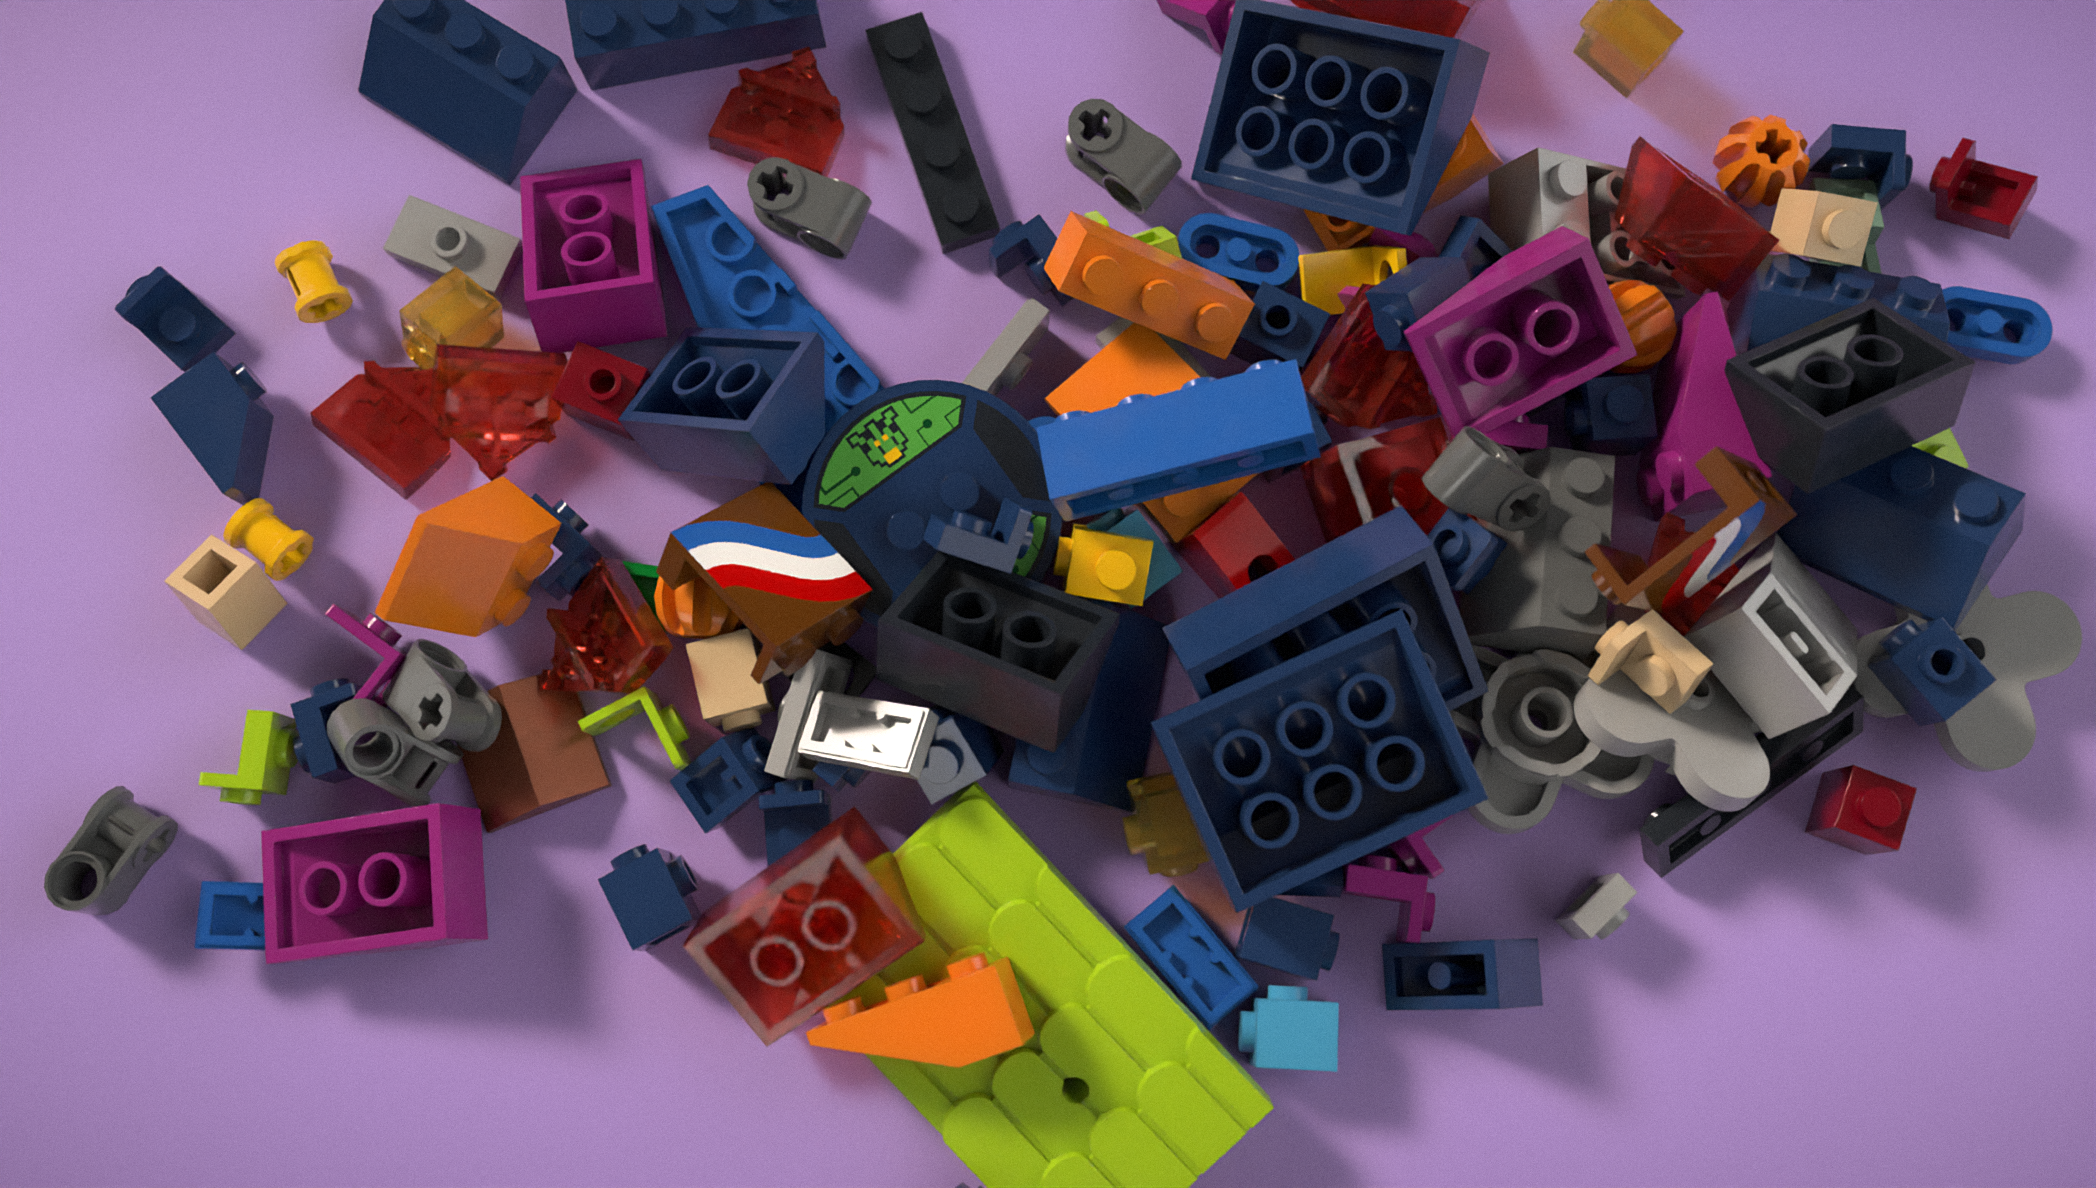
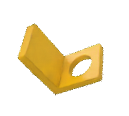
[1298,245,1407,315]

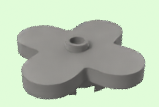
[1851,584,2082,772]
[1574,602,1770,811]
[1449,645,1654,834]

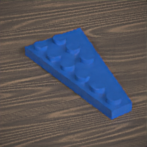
[650,185,885,515]

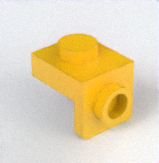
[1053,523,1154,606]

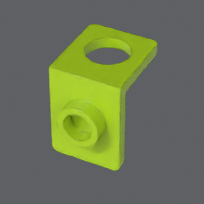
[578,686,692,771]

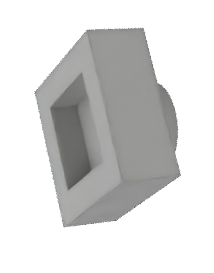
[1555,873,1637,940]

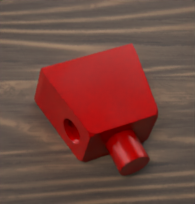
[1170,491,1295,599]

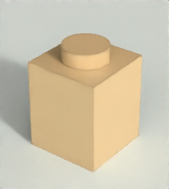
[1766,188,1878,266]
[164,534,288,650]
[686,628,776,733]

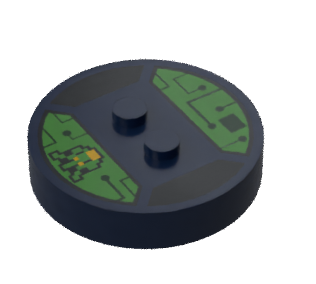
[802,380,1062,627]

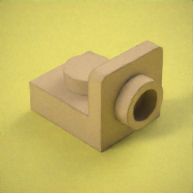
[1588,610,1714,714]

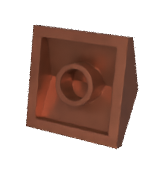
[457,667,612,833]

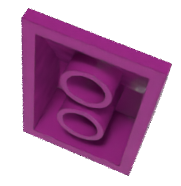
[520,158,668,356]
[1404,226,1637,439]
[1636,291,1772,522]
[261,803,488,964]

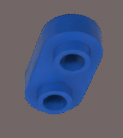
[1178,213,1300,293]
[1942,286,2053,364]

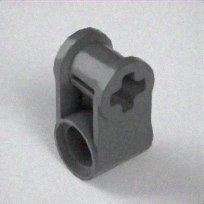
[1065,99,1182,215]
[747,157,872,260]
[1422,426,1551,532]
[382,639,502,752]
[327,698,464,807]
[44,786,178,915]

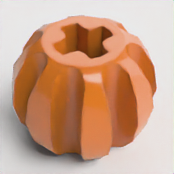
[1713,114,1810,208]
[1608,280,1677,374]
[654,576,743,639]

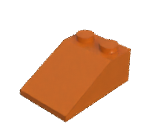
[1044,323,1258,543]

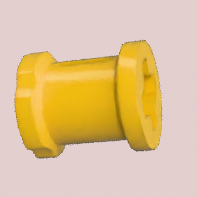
[274,240,353,323]
[223,498,314,581]

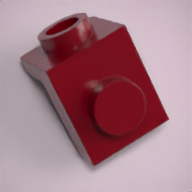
[1929,137,2038,240]

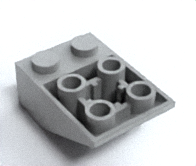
[1488,147,1685,299]
[1684,532,1857,739]

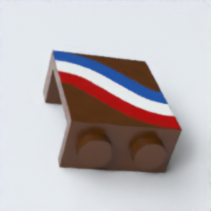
[1584,446,1797,614]
[656,482,873,684]

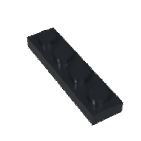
[865,12,1000,254]
[1639,685,1864,878]

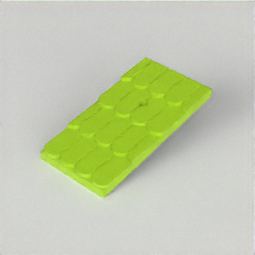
[788,781,1274,1188]

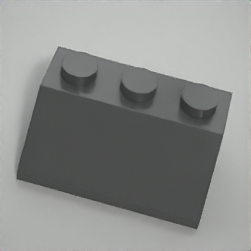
[1458,447,1615,661]

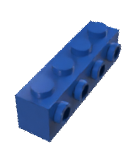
[1036,359,1321,522]

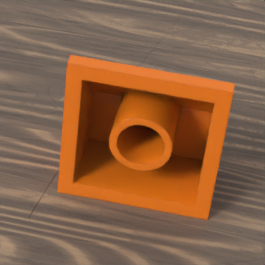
[375,476,562,638]

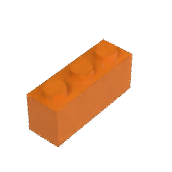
[1044,211,1255,360]

